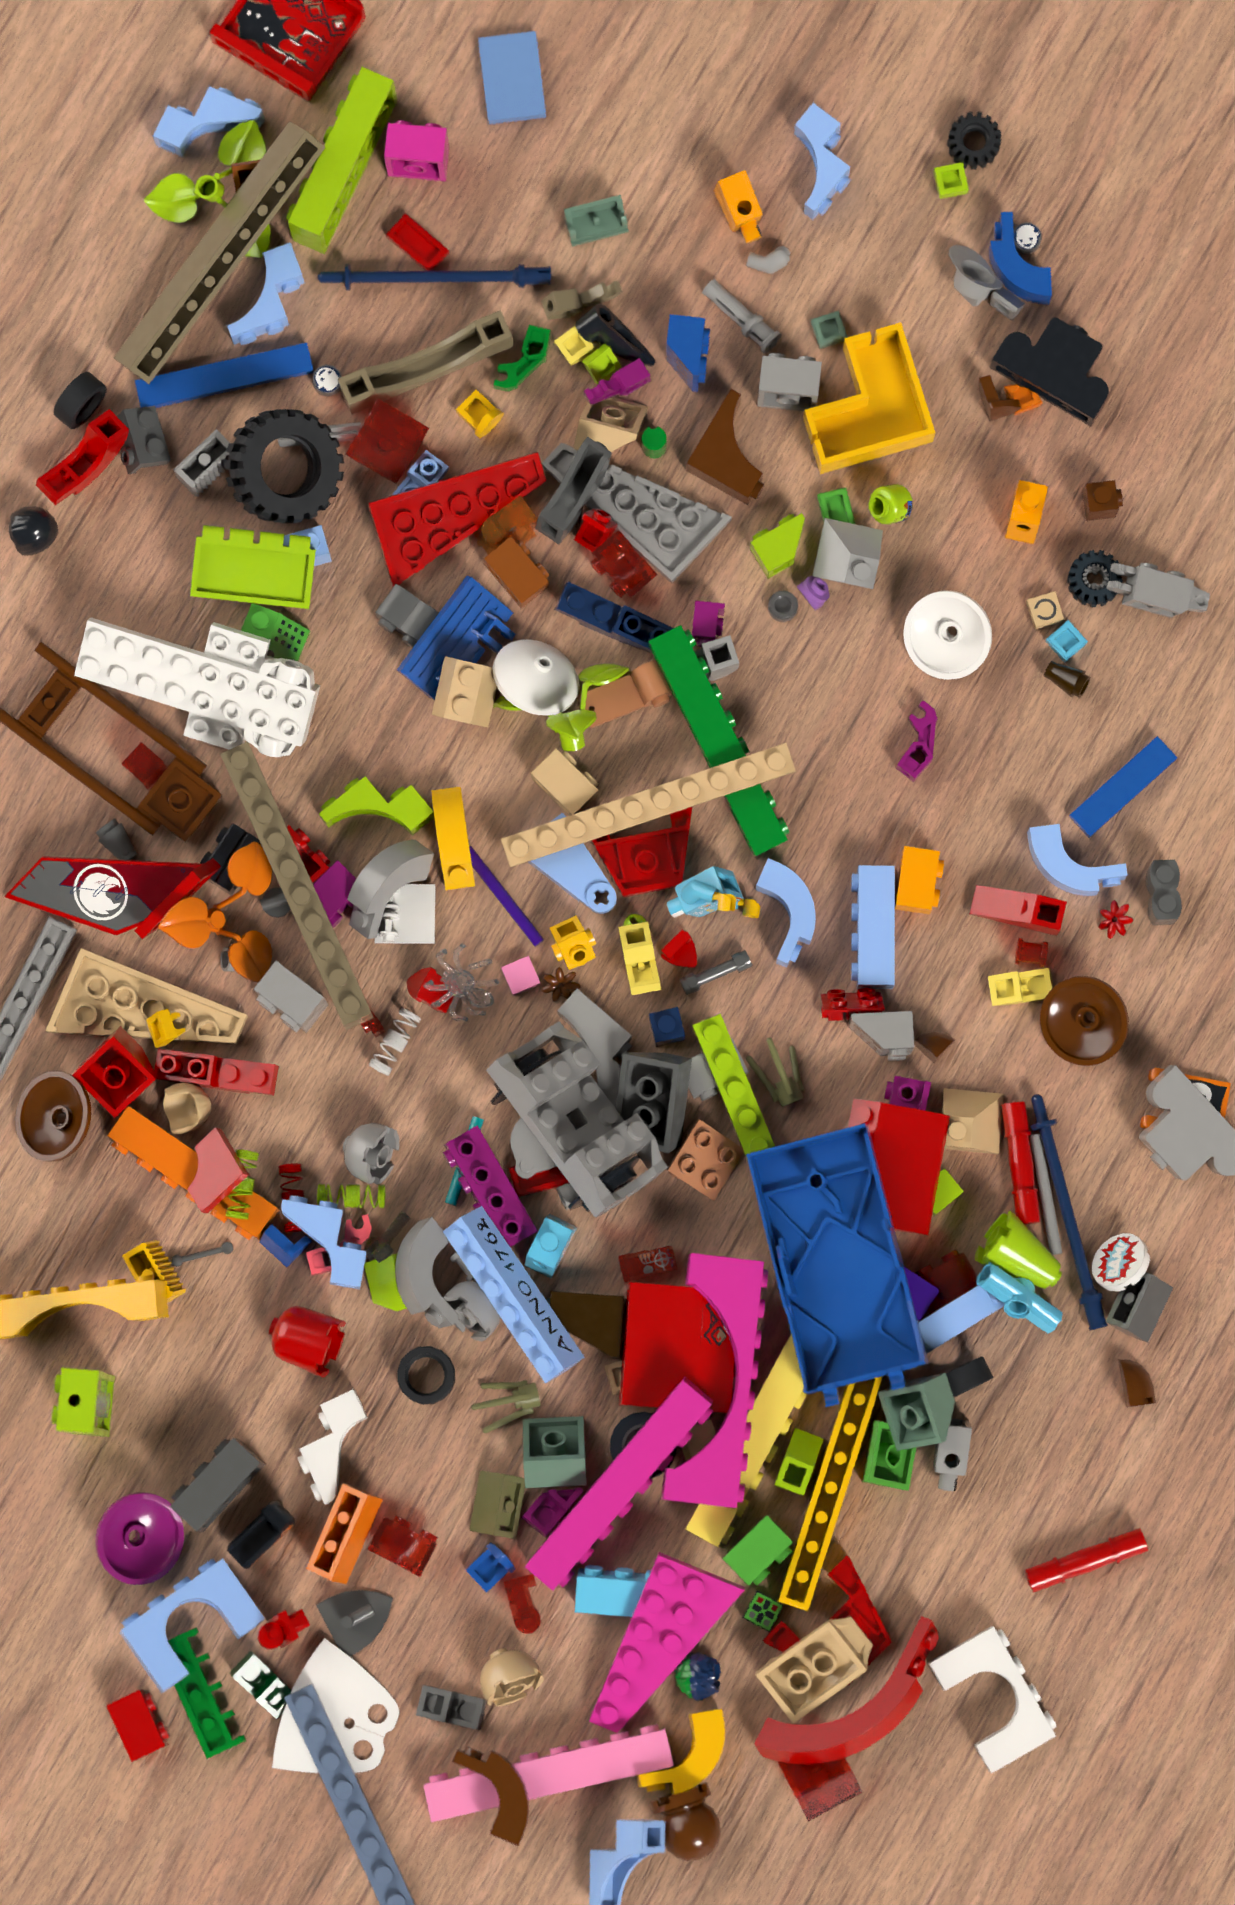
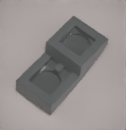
[416,1685,487,1730]

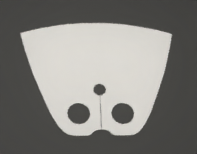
[272,1638,399,1773]

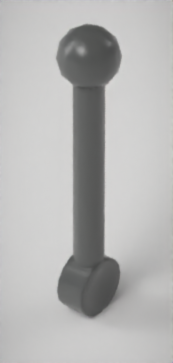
[171,1242,234,1267]

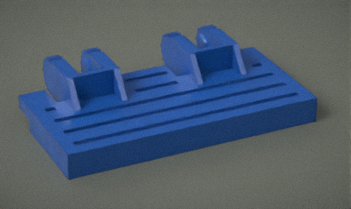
[397,576,516,701]

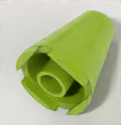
[975,1211,1062,1289]

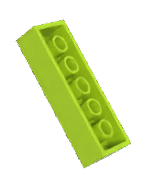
[286,67,397,254]

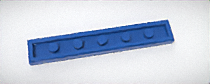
[135,342,314,408]

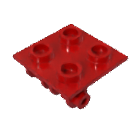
[821,988,885,1021]

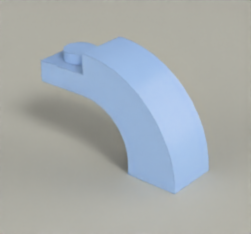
[918,1285,1004,1354]

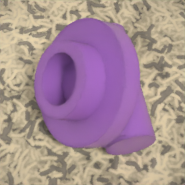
[797,576,829,610]

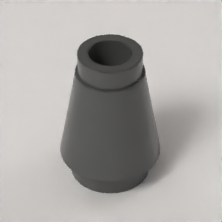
[96,819,138,860]

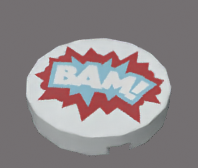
[1092,1233,1150,1291]

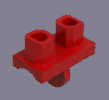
[257,1609,310,1650]

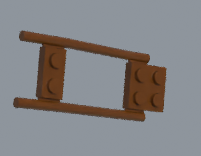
[0,642,222,843]

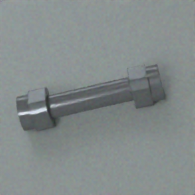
[679,950,752,995]

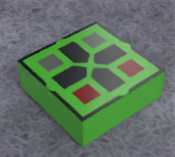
[742,1591,784,1632]

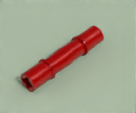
[1001,1102,1041,1225]
[1024,1528,1148,1593]

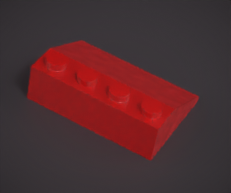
[848,1099,950,1235]

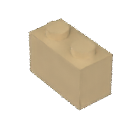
[531,749,599,816]

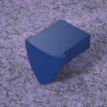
[259,1225,312,1268]
[466,1542,516,1593]

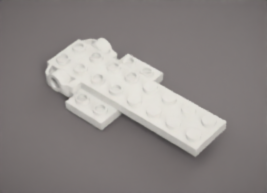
[74,617,320,757]

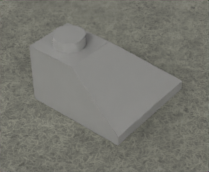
[812,518,883,589]

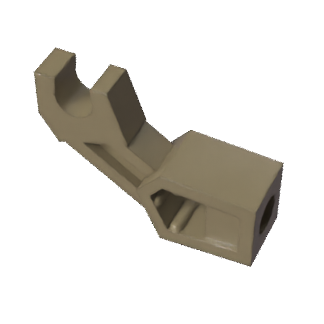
[542,281,622,320]

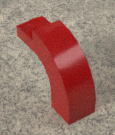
[36,409,129,506]

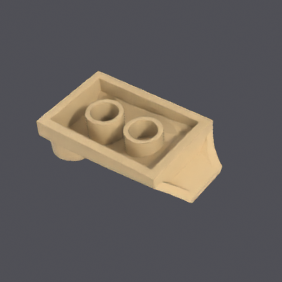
[756,1617,873,1724]

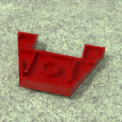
[591,806,693,897]
[762,1555,892,1686]

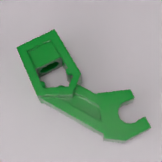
[493,325,551,392]

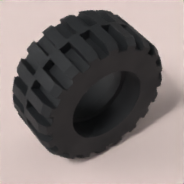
[225,409,344,523]

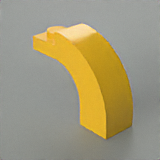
[637,1709,725,1794]

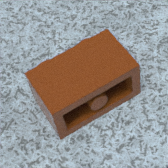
[484,537,550,609]

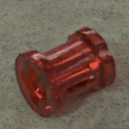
[1014,937,1048,968]

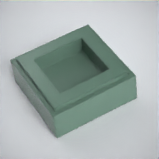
[810,311,848,349]

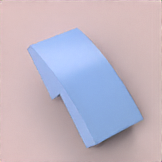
[392,450,449,495]

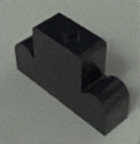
[990,317,1109,427]

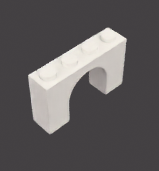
[928,1626,1057,1773]

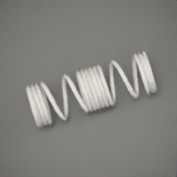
[369,1008,421,1076]

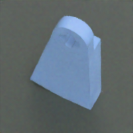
[528,813,617,914]

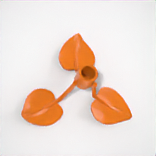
[158,842,272,982]

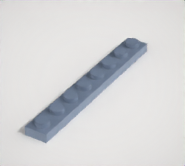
[284,1683,416,1905]

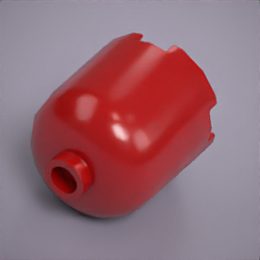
[268,1306,346,1378]

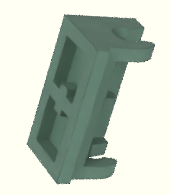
[564,195,628,247]

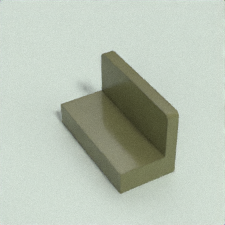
[470,1471,525,1539]

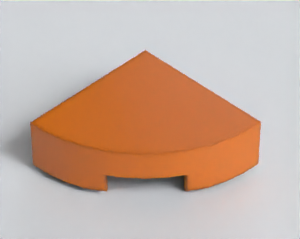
[1003,384,1043,416]

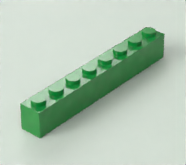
[648,625,790,857]

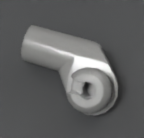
[746,246,790,274]

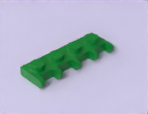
[168,1627,247,1759]

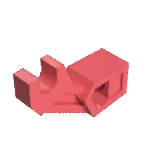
[306,1214,372,1276]

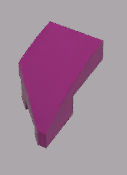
[522,1488,584,1537]

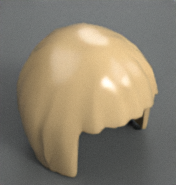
[163,1083,211,1134]

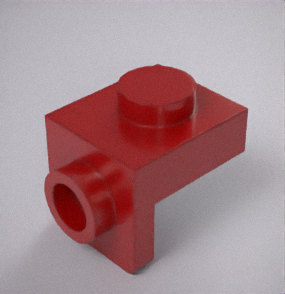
[574,508,618,556]

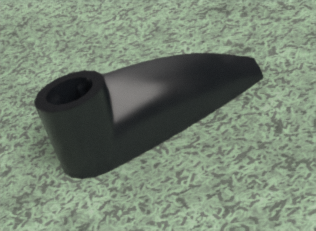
[575,304,656,367]

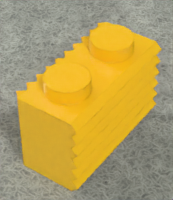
[122,1240,186,1303]

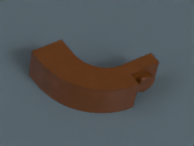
[452,1746,529,1846]

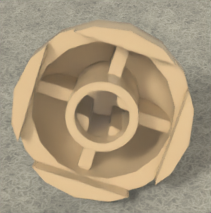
[480,1648,543,1707]

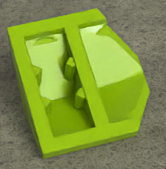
[364,1253,407,1311]

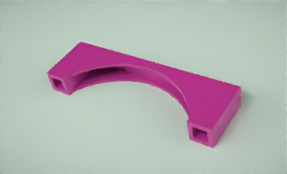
[661,1253,768,1508]

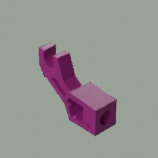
[584,358,651,404]
[896,700,938,782]

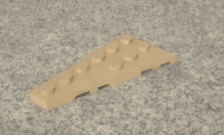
[46,948,248,1044]

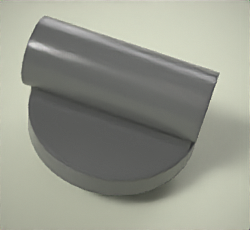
[260,887,290,918]

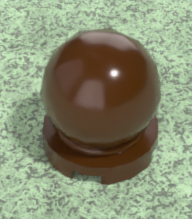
[649,1782,721,1862]

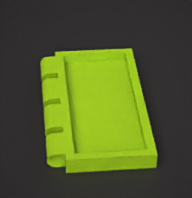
[190,525,316,609]

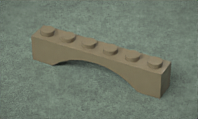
[338,310,513,415]

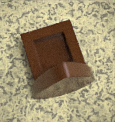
[978,375,1021,421]

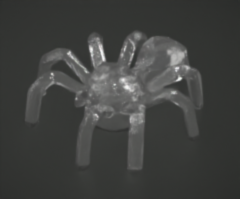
[423,943,499,1022]

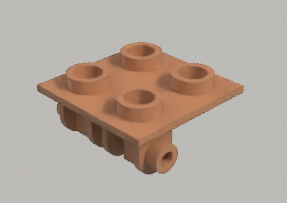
[667,1119,744,1201]

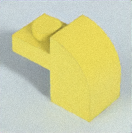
[618,921,661,995]

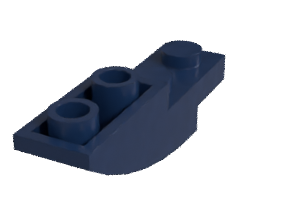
[555,582,674,654]

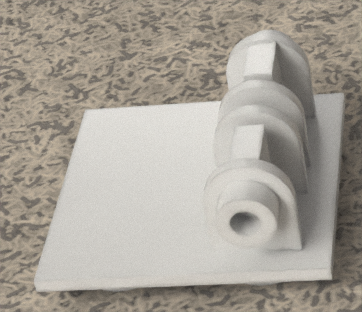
[374,884,435,944]

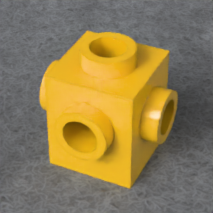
[549,915,596,970]

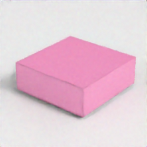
[501,956,541,996]

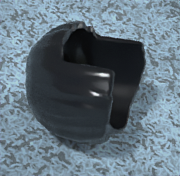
[9,507,58,556]

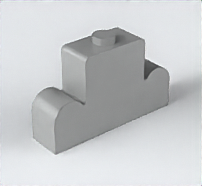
[1139,1065,1235,1180]

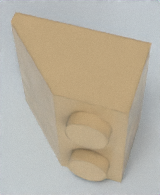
[432,656,497,727]

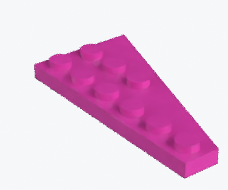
[589,1552,745,1733]

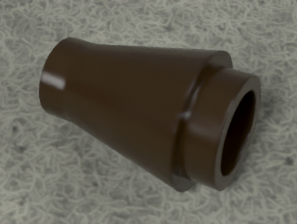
[1044,661,1090,698]

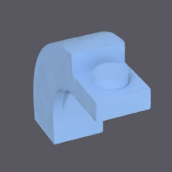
[1027,824,1128,896]
[756,858,816,968]

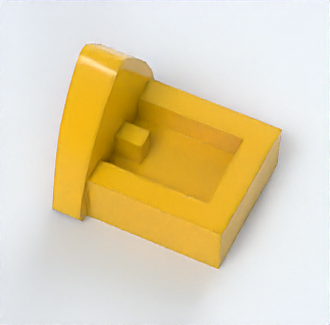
[456,389,504,438]

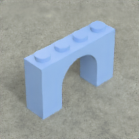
[120,1558,265,1694]

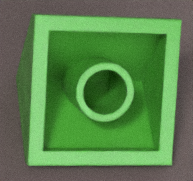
[862,1420,916,1491]

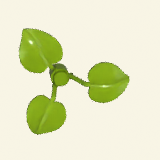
[144,120,271,258]
[493,664,629,752]

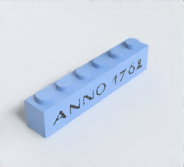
[443,1206,585,1384]

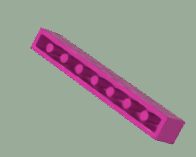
[525,1377,713,1591]

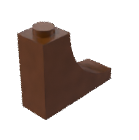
[686,389,765,505]

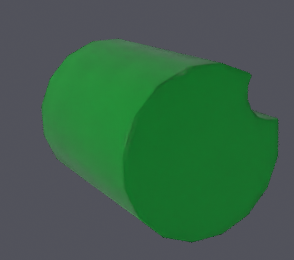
[642,426,667,459]

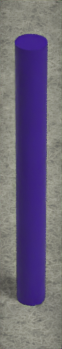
[470,846,544,947]

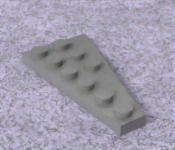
[541,442,732,583]

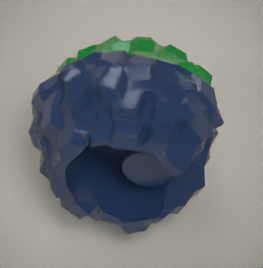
[674,1652,721,1701]

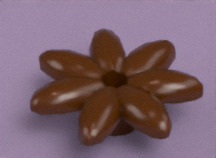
[542,967,581,1002]

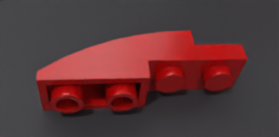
[154,1049,279,1096]

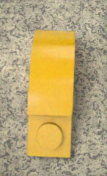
[431,786,475,890]

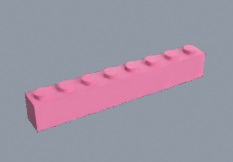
[423,1724,674,1822]

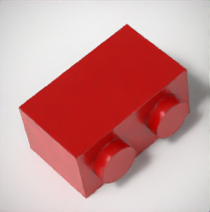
[106,1689,170,1762]

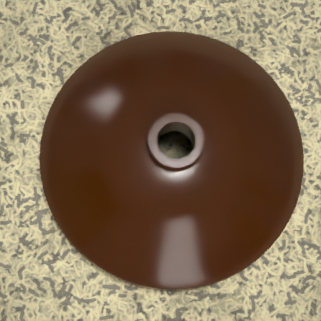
[1040,976,1129,1066]
[15,1071,91,1162]

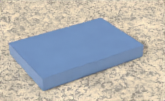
[478,31,546,124]

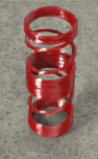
[278,1163,305,1232]

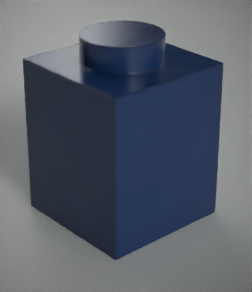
[649,1007,685,1047]

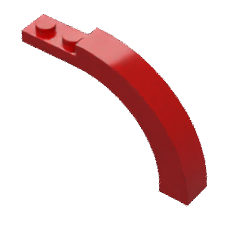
[754,1616,939,1764]

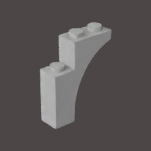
[557,989,632,1109]

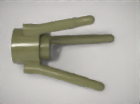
[746,1037,805,1107]
[471,1380,541,1434]

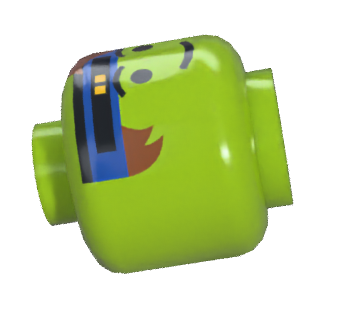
[869,484,913,525]

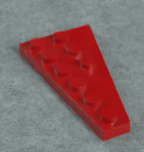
[368,452,546,587]

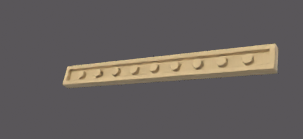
[501,743,796,867]

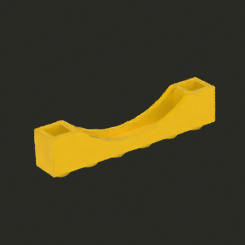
[0,1275,169,1340]

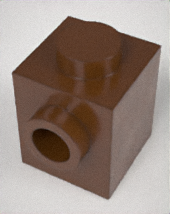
[1082,480,1123,521]

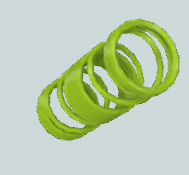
[225,1149,259,1219]
[317,1184,385,1208]

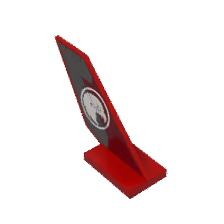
[4,856,221,939]

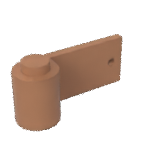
[576,660,672,729]

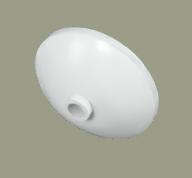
[904,590,992,680]
[493,639,579,716]

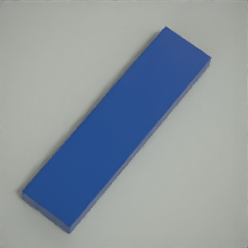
[1069,736,1178,838]

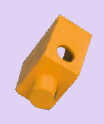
[714,170,763,243]
[1005,480,1048,545]

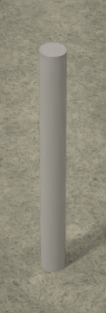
[1029,1134,1062,1255]

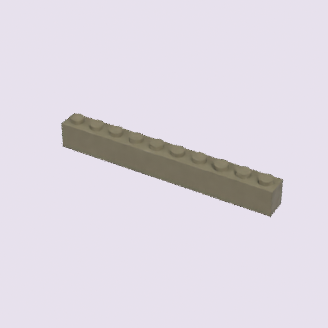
[114,121,325,384]
[220,741,374,1030]

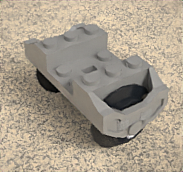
[487,1021,668,1218]

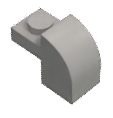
[694,635,739,682]

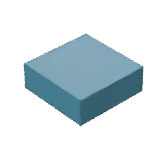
[1045,620,1088,663]

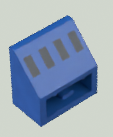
[666,314,710,392]

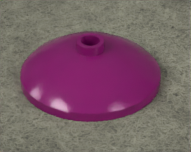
[95,1492,184,1585]

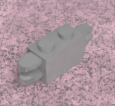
[1107,563,1210,618]

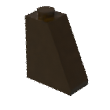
[545,1291,624,1359]

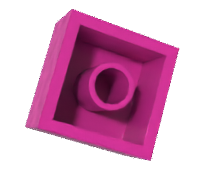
[384,120,449,181]

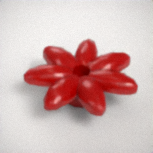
[1098,900,1133,939]

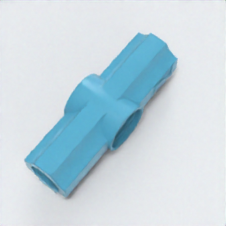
[976,1262,1063,1334]

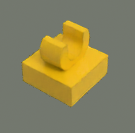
[146,1009,185,1048]

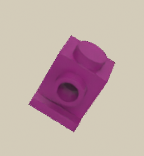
[692,600,725,647]
[884,1076,931,1111]

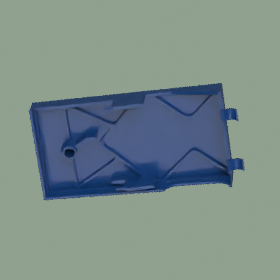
[746,1123,929,1407]

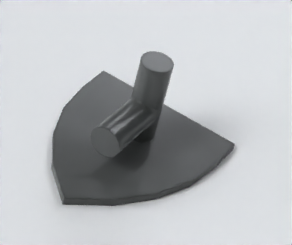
[316,1590,393,1657]

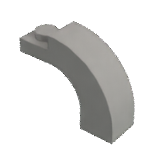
[347,839,434,939]
[395,1217,460,1328]

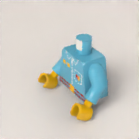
[667,866,760,918]

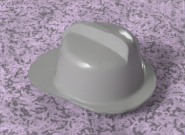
[949,245,1003,306]

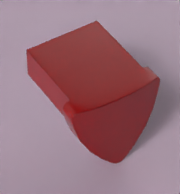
[661,929,697,968]
[407,967,459,1013]

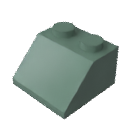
[878,1373,955,1451]
[523,1416,587,1488]

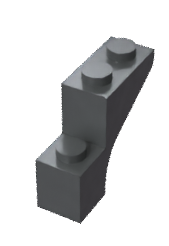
[535,437,612,545]

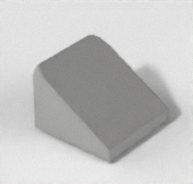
[990,287,1025,320]

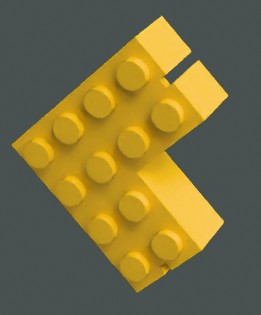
[803,322,936,474]

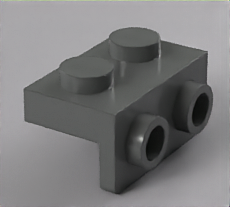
[117,406,171,474]

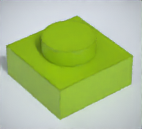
[933,162,969,199]
[582,343,622,385]

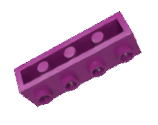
[443,1125,537,1247]

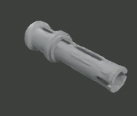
[702,279,782,354]

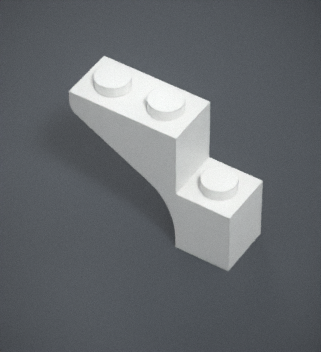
[297,1389,368,1505]

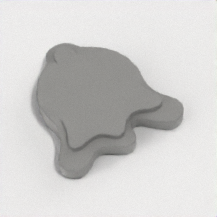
[510,1118,557,1179]

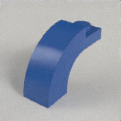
[988,212,1052,305]

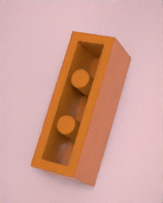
[306,1483,383,1584]

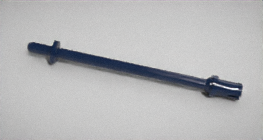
[317,264,551,291]
[1030,1094,1108,1331]

